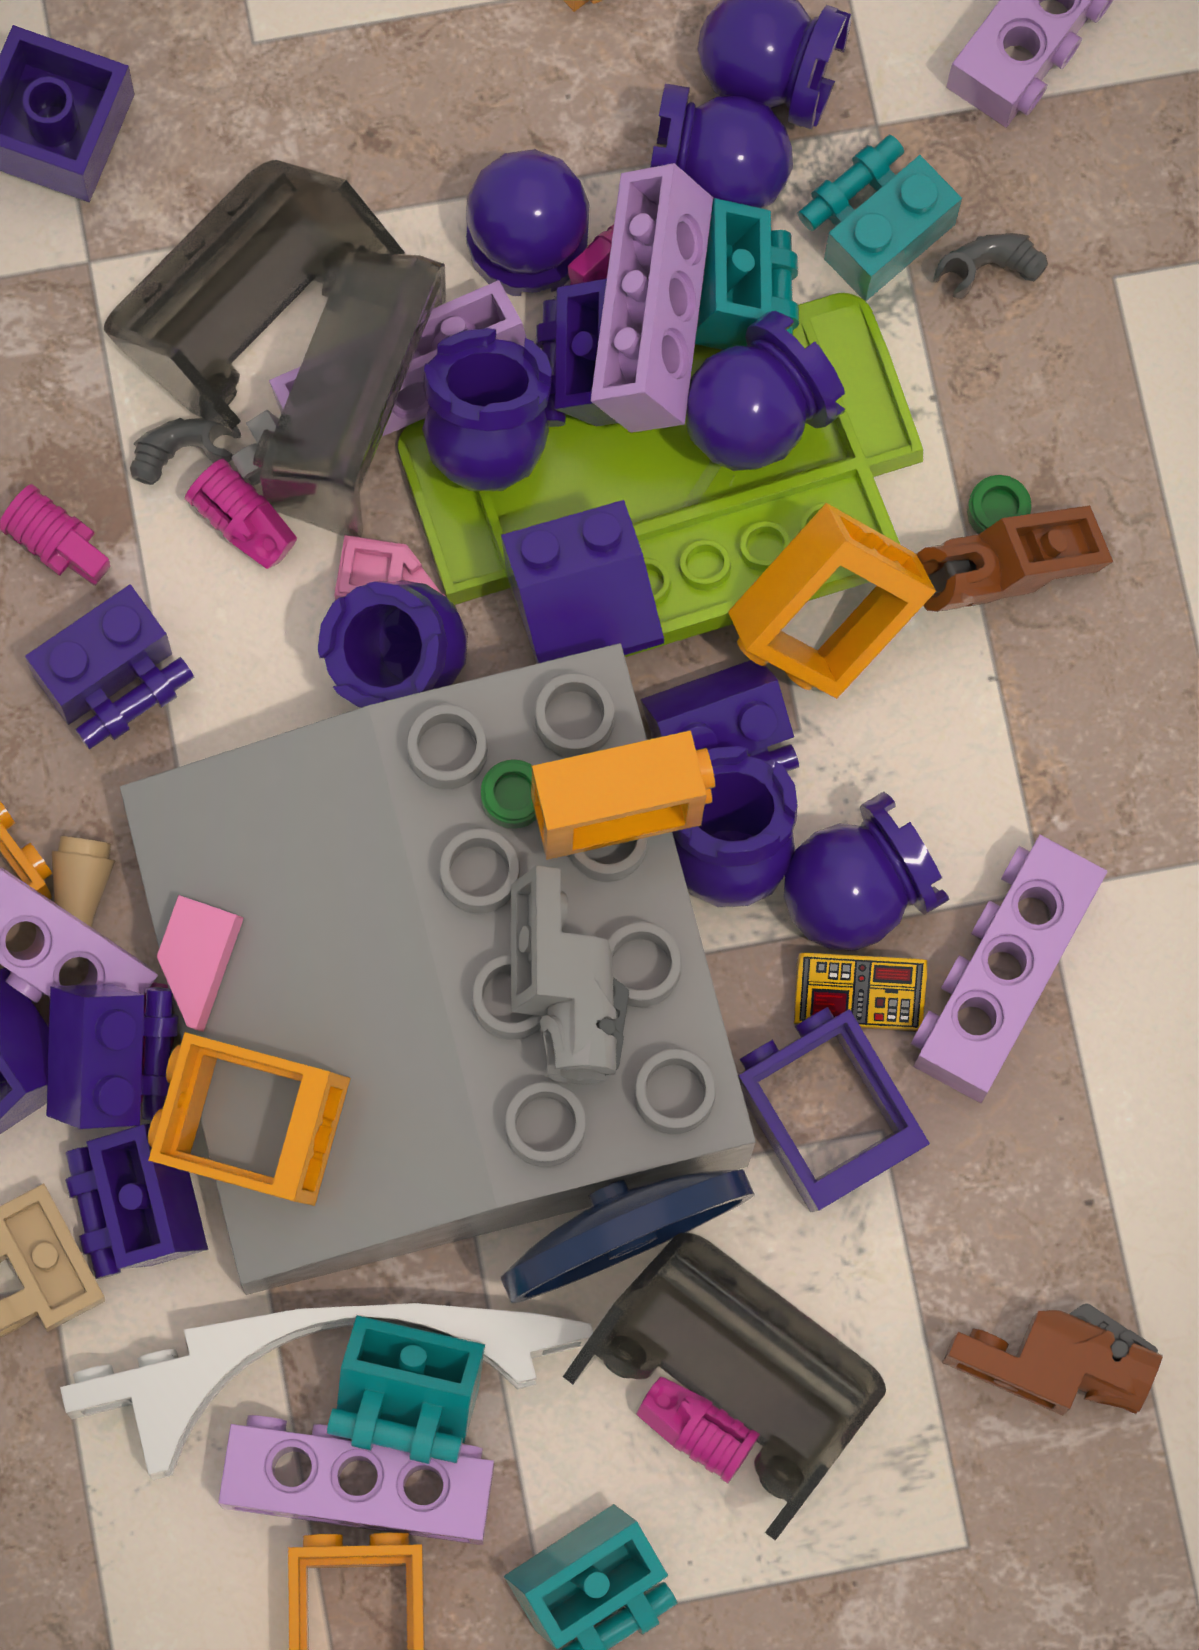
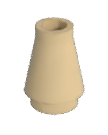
[52,836,115,927]

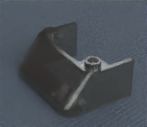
[104,160,405,430]
[253,252,447,538]
[563,1233,886,1541]

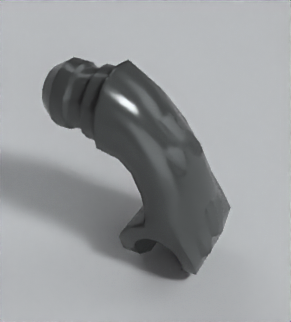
[934,233,1048,299]
[130,417,241,485]

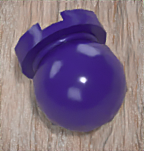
[697,0,852,130]
[650,83,793,209]
[466,149,589,296]
[685,311,845,471]
[423,328,552,491]
[318,580,468,708]
[672,746,798,907]
[784,791,949,951]

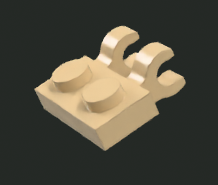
[0,1183,105,1338]

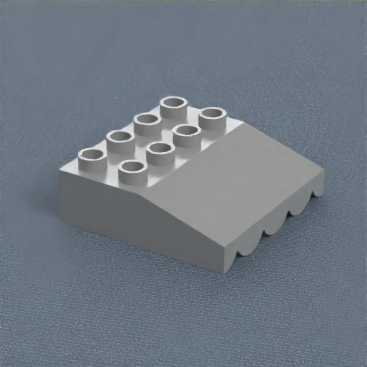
[120,643,756,1295]

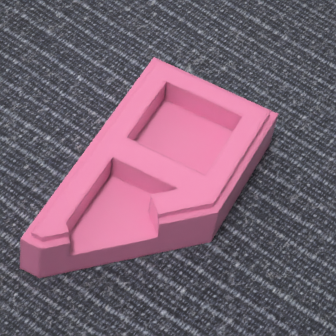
[334,535,446,600]
[157,895,244,1032]

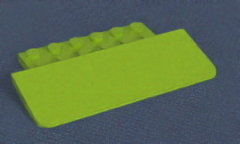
[398,293,923,657]

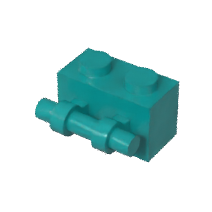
[797,134,962,301]
[695,198,799,350]
[327,1315,485,1464]
[504,1504,678,1650]

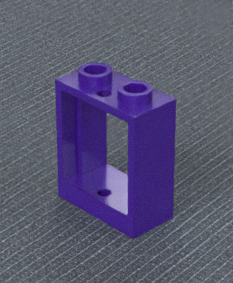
[738,1007,930,1212]

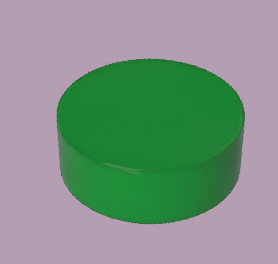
[967,475,1031,534]
[481,759,537,829]

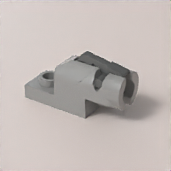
[511,865,629,1084]

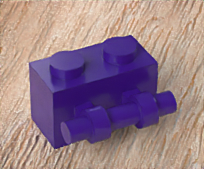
[536,278,618,427]
[25,584,195,750]
[640,660,799,772]
[46,984,178,1129]
[65,1124,208,1279]

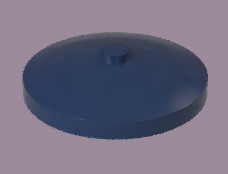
[500,1169,755,1303]

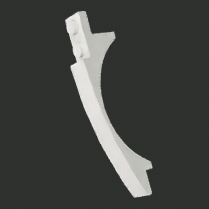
[60,1303,594,1480]

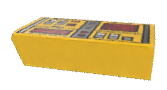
[794,953,928,1031]

